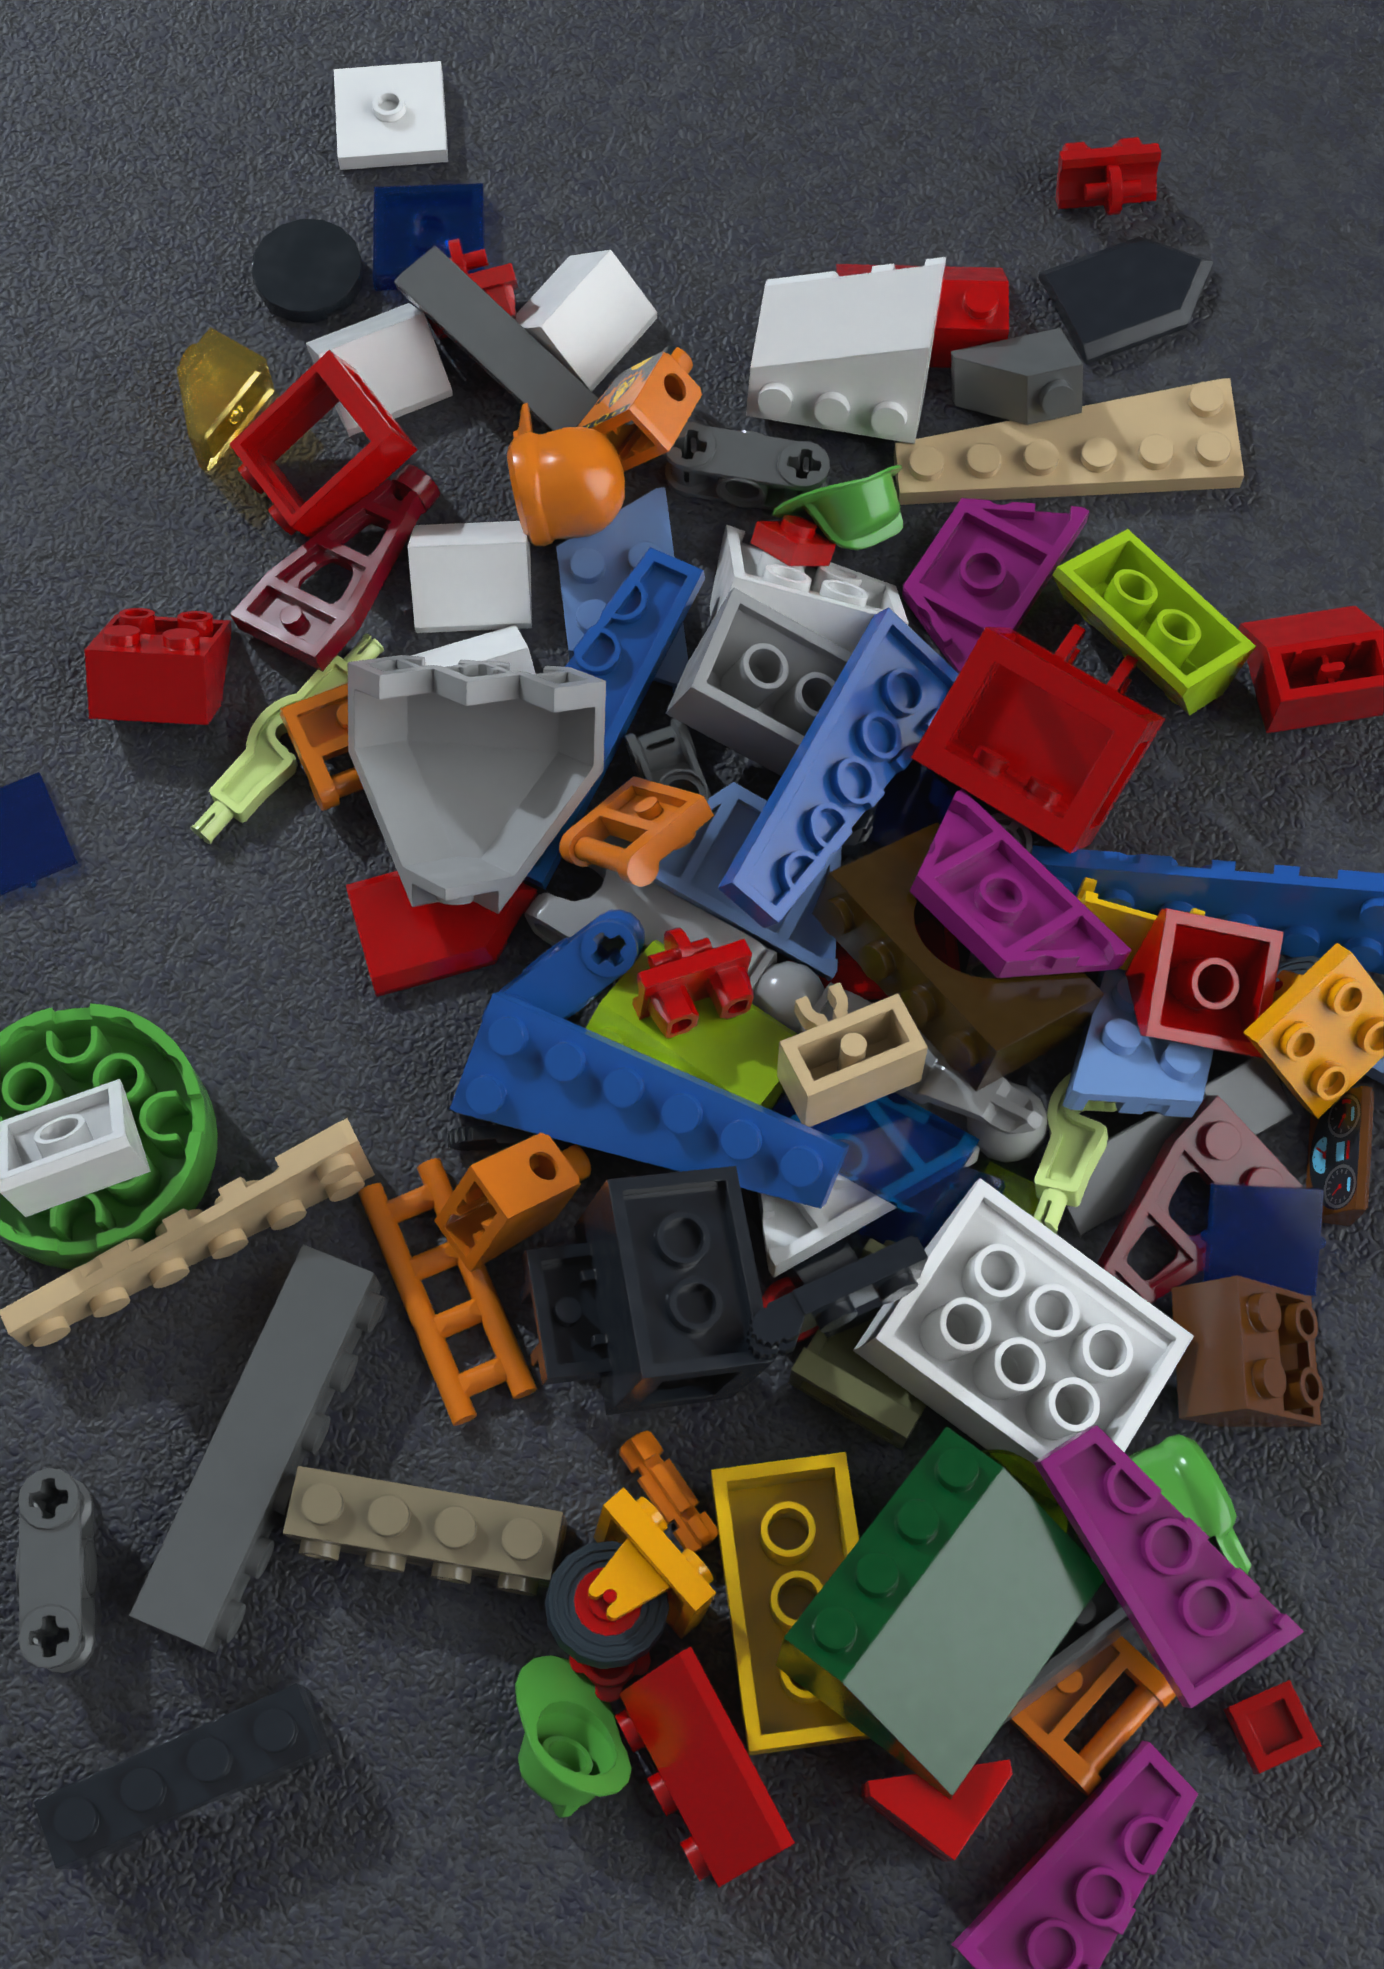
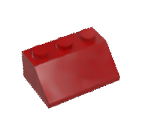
[836,264,1009,368]
[615,1647,795,1887]

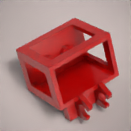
[911,624,1165,854]

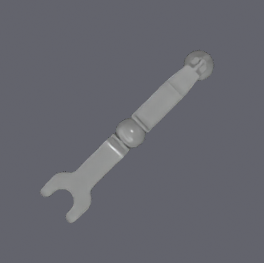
[524,835,1048,1163]

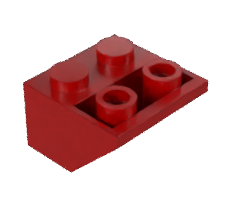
[1238,606,1384,734]
[84,608,232,725]

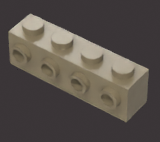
[283,1466,568,1596]

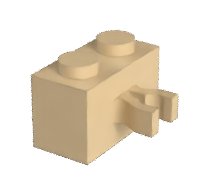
[777,982,928,1127]

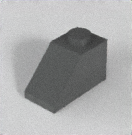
[951,328,1083,425]

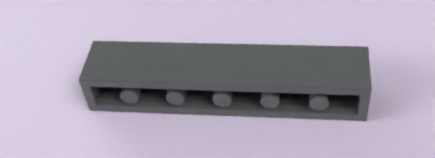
[129,1244,385,1654]

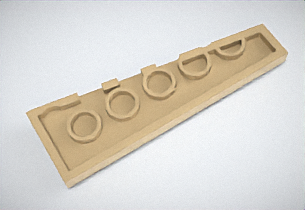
[894,378,1244,505]
[0,1118,375,1347]

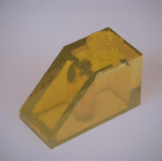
[176,327,275,473]

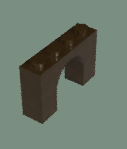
[812,822,1104,1092]

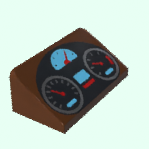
[1304,1086,1375,1226]

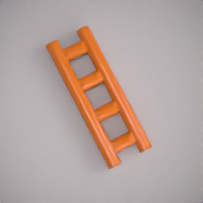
[358,1158,537,1426]

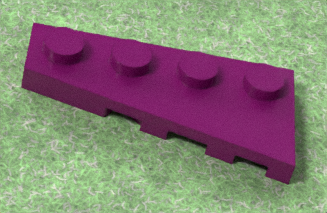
[1033,1425,1304,1708]
[951,1740,1198,1969]

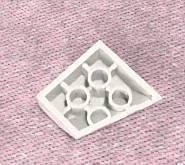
[746,257,946,444]
[709,525,908,653]

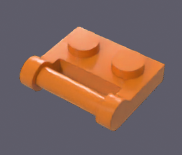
[280,683,364,811]
[559,776,714,887]
[1009,1636,1176,1796]

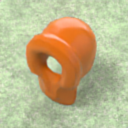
[507,402,625,546]

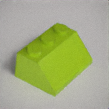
[1053,529,1256,715]
[586,940,797,1110]

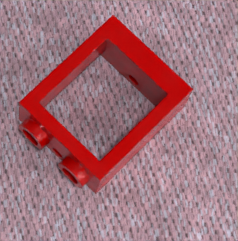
[229,350,418,538]

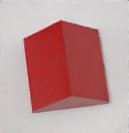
[1125,908,1284,1058]
[861,1759,1013,1862]

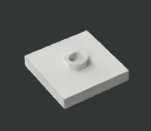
[334,61,448,170]

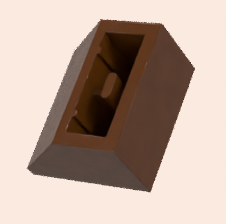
[1171,1275,1323,1427]

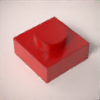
[750,515,836,566]
[1223,1680,1322,1775]

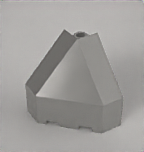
[348,655,606,914]

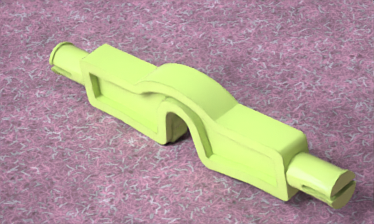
[191,634,384,844]
[1034,1073,1117,1234]

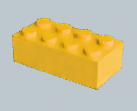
[711,1452,870,1756]

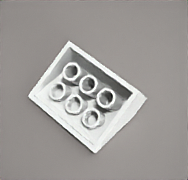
[853,1178,1194,1500]

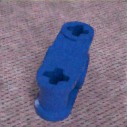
[482,909,645,1020]

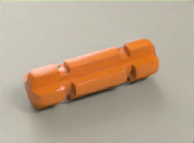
[619,1430,718,1553]

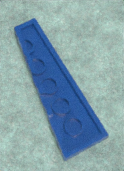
[524,547,705,890]
[718,607,958,928]
[1031,845,1384,975]
[450,991,850,1209]

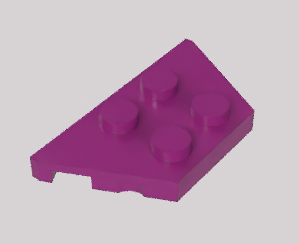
[902,498,1089,674]
[910,789,1131,978]

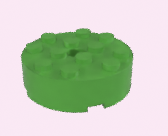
[0,1004,218,1269]

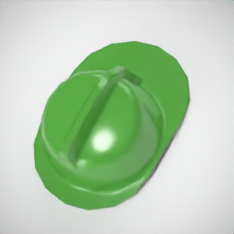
[773,465,903,551]
[515,1655,632,1818]

